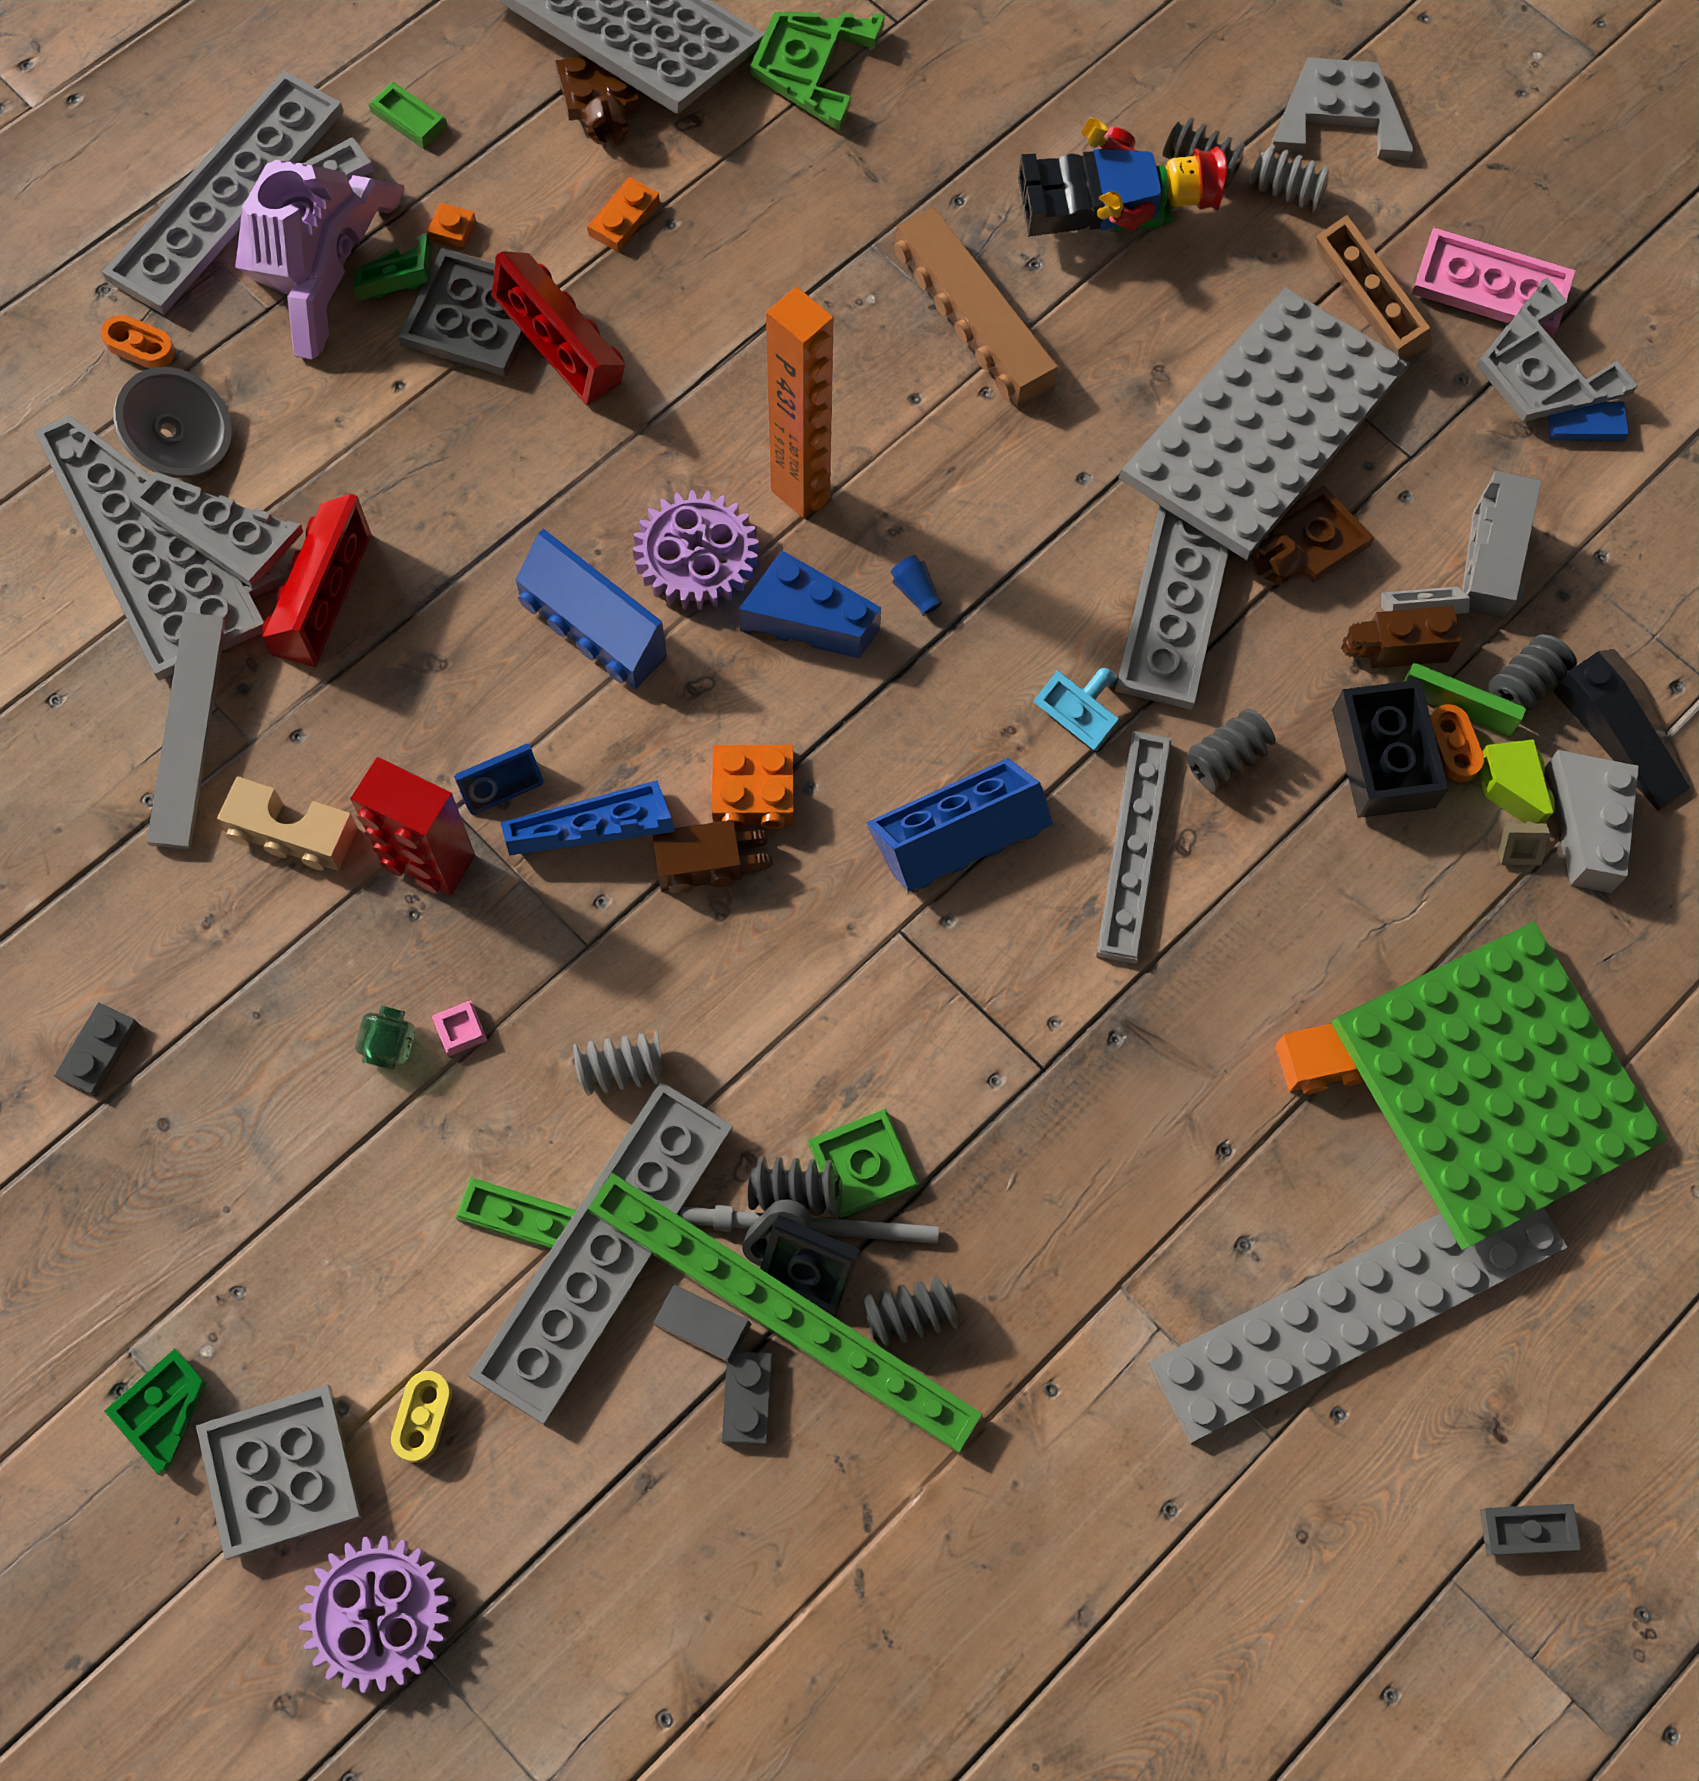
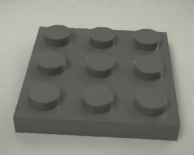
[399,248,525,377]

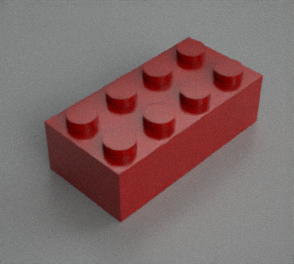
[350,756,476,896]

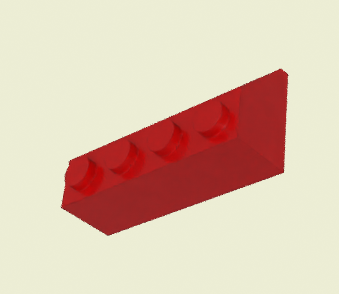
[491,251,625,406]
[262,494,372,668]

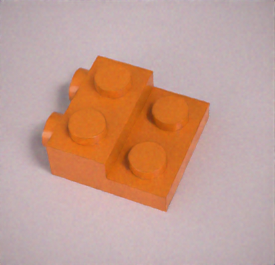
[712,745,794,829]

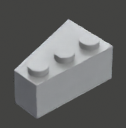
[1462,471,1542,618]
[1544,750,1638,894]

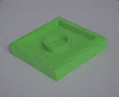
[808,1109,919,1219]

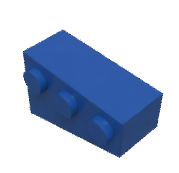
[739,550,882,658]

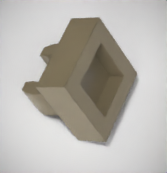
[1498,820,1550,865]

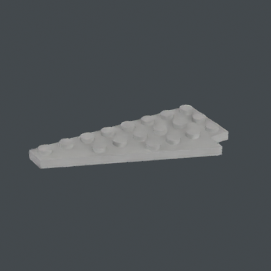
[34,415,285,681]

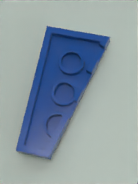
[501,780,675,856]

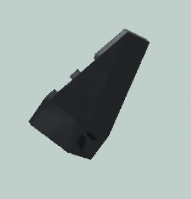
[1554,649,1690,811]

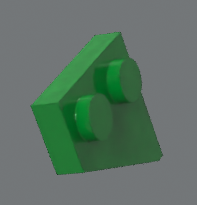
[353,233,432,301]
[104,1348,207,1476]

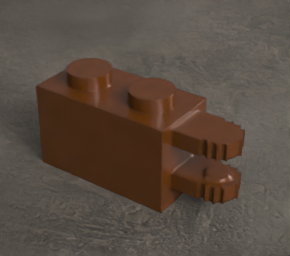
[1341,606,1461,668]
[653,820,773,893]

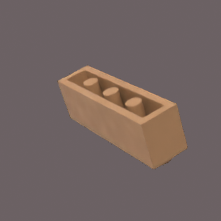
[1316,215,1432,360]

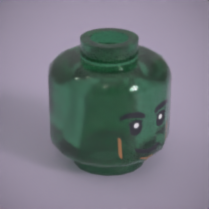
[355,1006,415,1070]

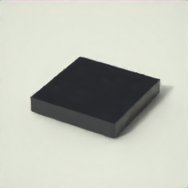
[760,1215,860,1317]

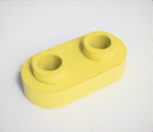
[391,1371,452,1463]

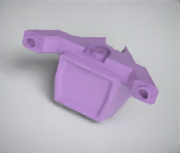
[235,160,405,359]

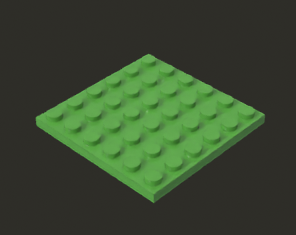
[1331,921,1667,1250]

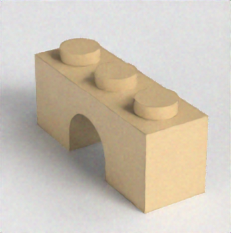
[217,776,358,871]

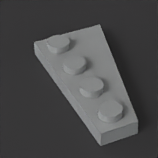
[129,471,304,588]

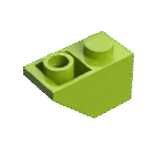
[1479,739,1555,824]

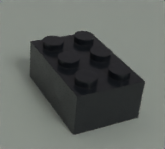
[1332,680,1449,818]

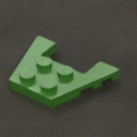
[751,12,885,130]

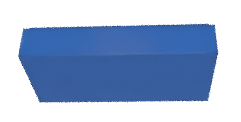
[1547,402,1629,441]

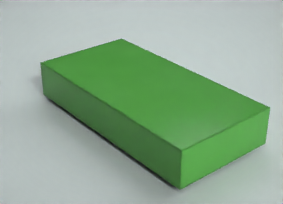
[369,81,448,149]

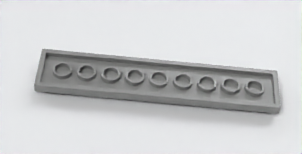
[1148,1207,1568,1444]

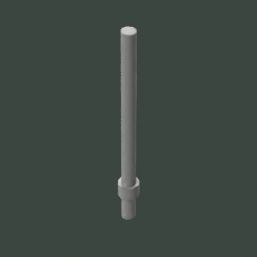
[680,1205,939,1244]

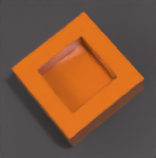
[427,202,476,249]

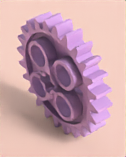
[633,490,759,610]
[299,1536,452,1693]

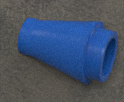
[890,555,942,616]

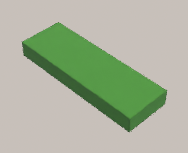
[1403,663,1526,737]
[455,1177,576,1249]

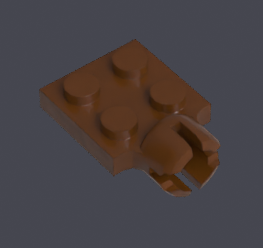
[555,56,639,146]
[1251,485,1374,585]

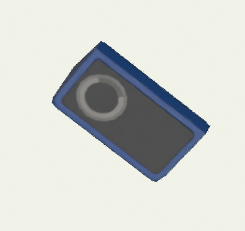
[454,744,543,815]

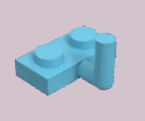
[1033,668,1121,751]

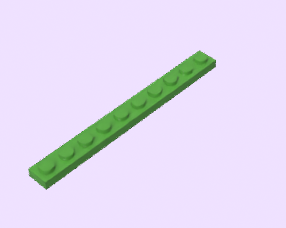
[588,1173,982,1453]

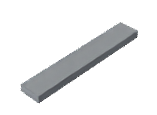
[147,612,226,850]
[1096,731,1172,964]

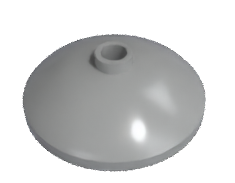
[113,367,232,478]

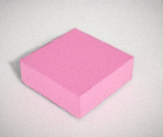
[432,1000,487,1057]

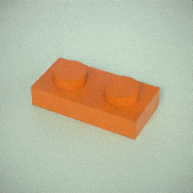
[587,176,660,252]

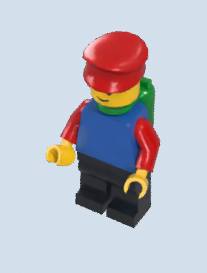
[1018,117,1228,237]

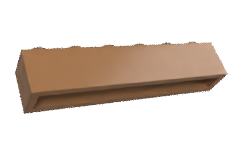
[894,206,1058,408]

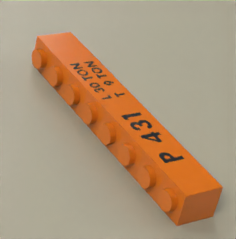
[766,286,834,519]

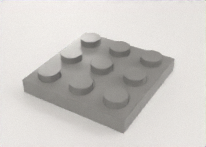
[196,1385,362,1560]

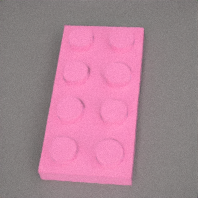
[1411,228,1575,337]

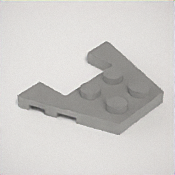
[1272,57,1413,161]
[1477,277,1638,422]

